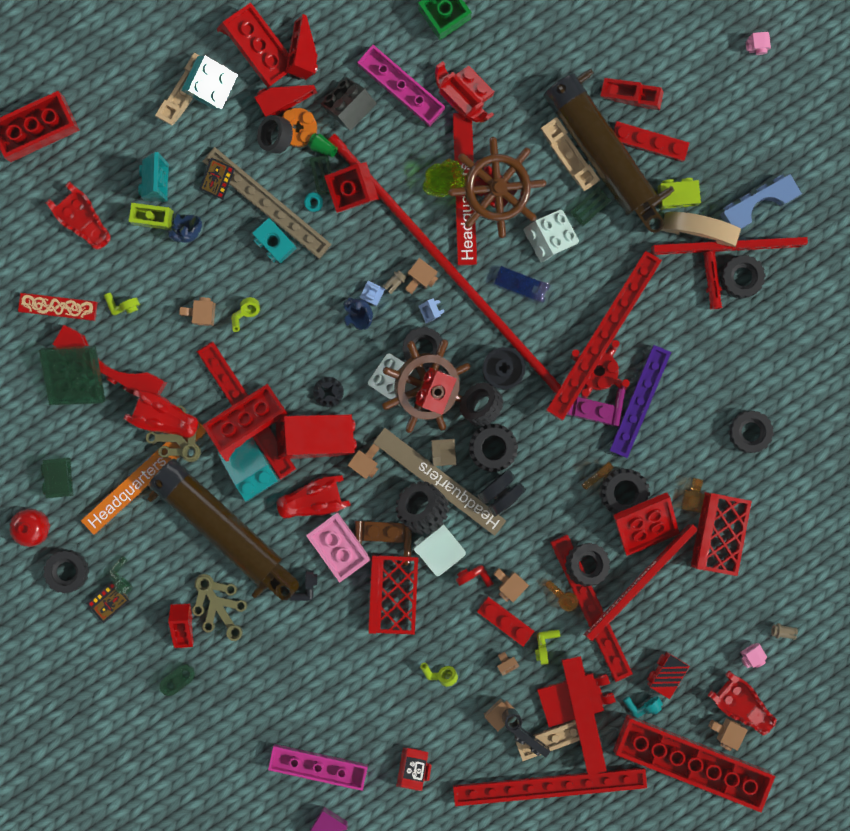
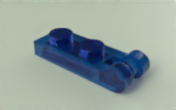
[494,266,551,303]

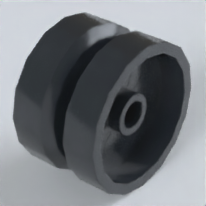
[482,347,526,390]
[477,469,526,517]

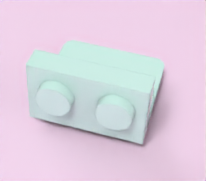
[523,210,579,263]
[368,353,419,407]
[413,524,466,576]

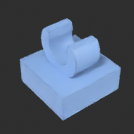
[360,281,385,307]
[419,298,444,323]

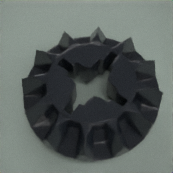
[313,377,344,407]

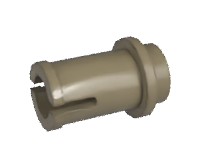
[383,270,407,294]
[771,623,798,640]

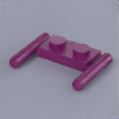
[567,387,625,427]

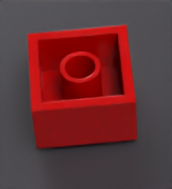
[324,162,379,213]

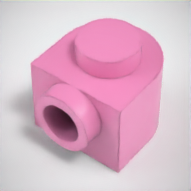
[746,32,771,55]
[740,643,767,668]

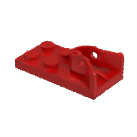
[217,2,289,88]
[202,384,287,462]

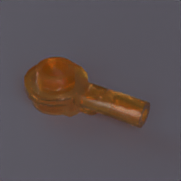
[545,580,578,611]

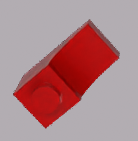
[168,604,194,648]

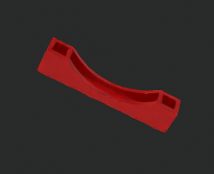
[52,325,167,395]

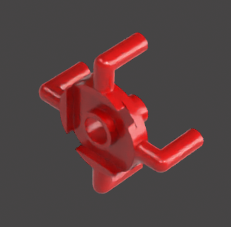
[571,340,630,399]

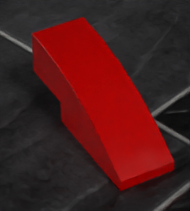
[600,78,664,110]

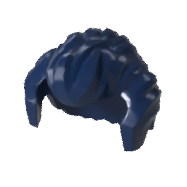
[168,214,202,243]
[343,298,373,330]

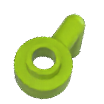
[104,293,140,315]
[231,297,260,332]
[535,630,560,665]
[420,663,458,687]

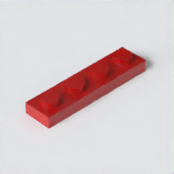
[613,121,690,162]

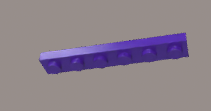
[609,345,671,458]

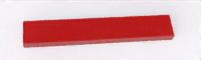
[562,656,607,775]

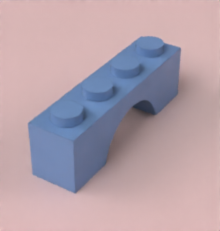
[720,174,802,229]

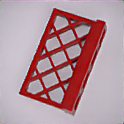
[690,492,752,576]
[369,555,418,635]

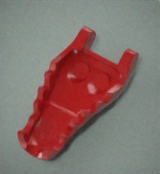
[45,181,111,249]
[123,388,198,438]
[276,474,351,518]
[708,671,777,735]

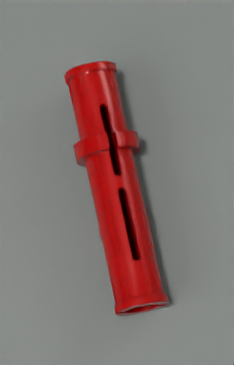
[703,251,723,310]

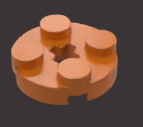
[282,108,318,147]

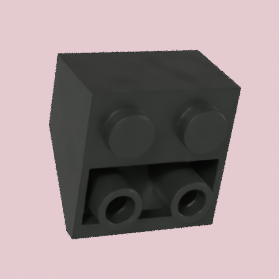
[321,77,377,131]

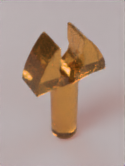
[582,462,614,490]

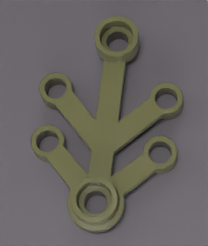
[146,406,201,462]
[192,574,247,641]

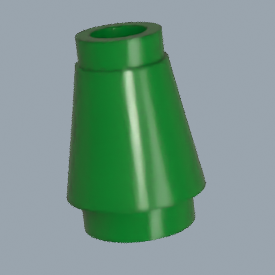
[308,133,338,157]

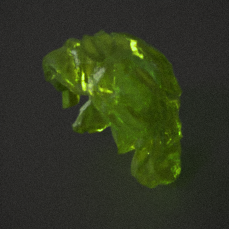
[423,158,466,197]

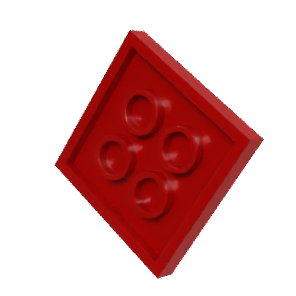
[613,492,680,556]

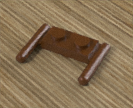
[355,521,412,566]

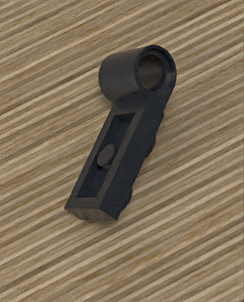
[502,708,551,757]

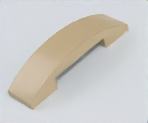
[155,53,200,126]
[541,117,600,191]
[661,212,741,247]

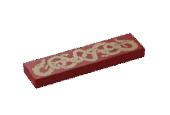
[18,293,98,321]

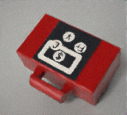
[396,748,432,791]

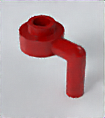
[455,565,494,588]

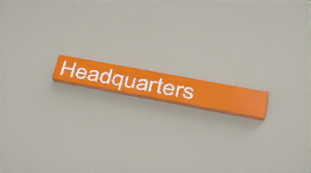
[81,421,206,535]

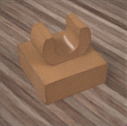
[497,652,520,676]

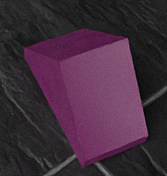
[310,807,348,831]

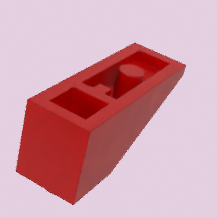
[286,14,318,80]
[255,85,317,117]

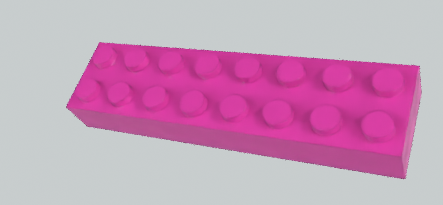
[357,45,445,127]
[268,744,368,791]

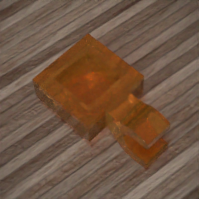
[681,478,705,513]

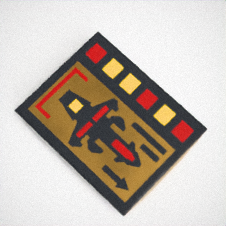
[199,157,235,200]
[86,581,130,624]

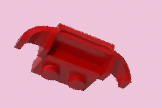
[435,61,494,123]

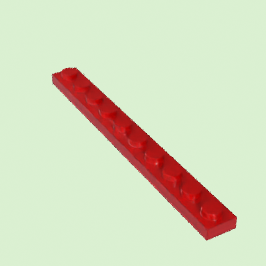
[546,251,662,422]
[453,767,647,806]

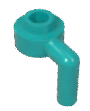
[623,696,663,718]

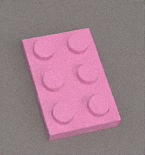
[306,513,371,583]

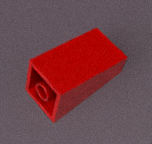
[275,414,357,460]

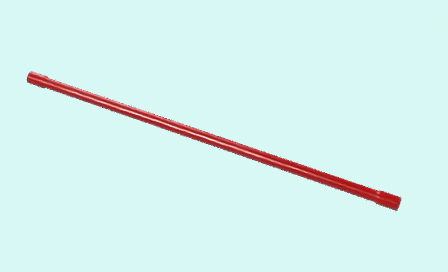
[328,134,561,394]

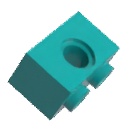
[252,218,297,263]

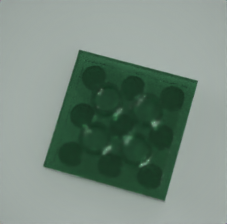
[39,345,106,405]

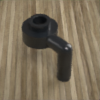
[290,570,317,601]

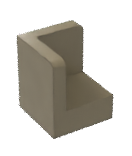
[432,439,456,466]

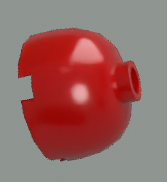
[9,508,50,547]

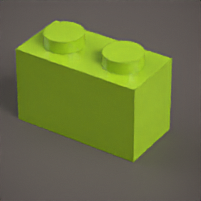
[657,178,701,209]
[129,203,174,230]

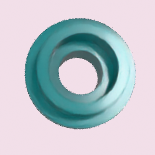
[304,192,323,212]

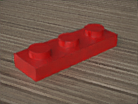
[477,596,535,647]

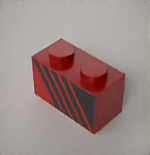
[647,652,690,699]

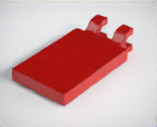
[537,673,616,727]

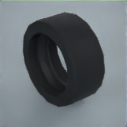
[257,115,293,154]

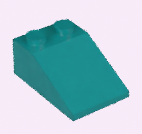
[138,152,169,202]
[217,437,280,502]

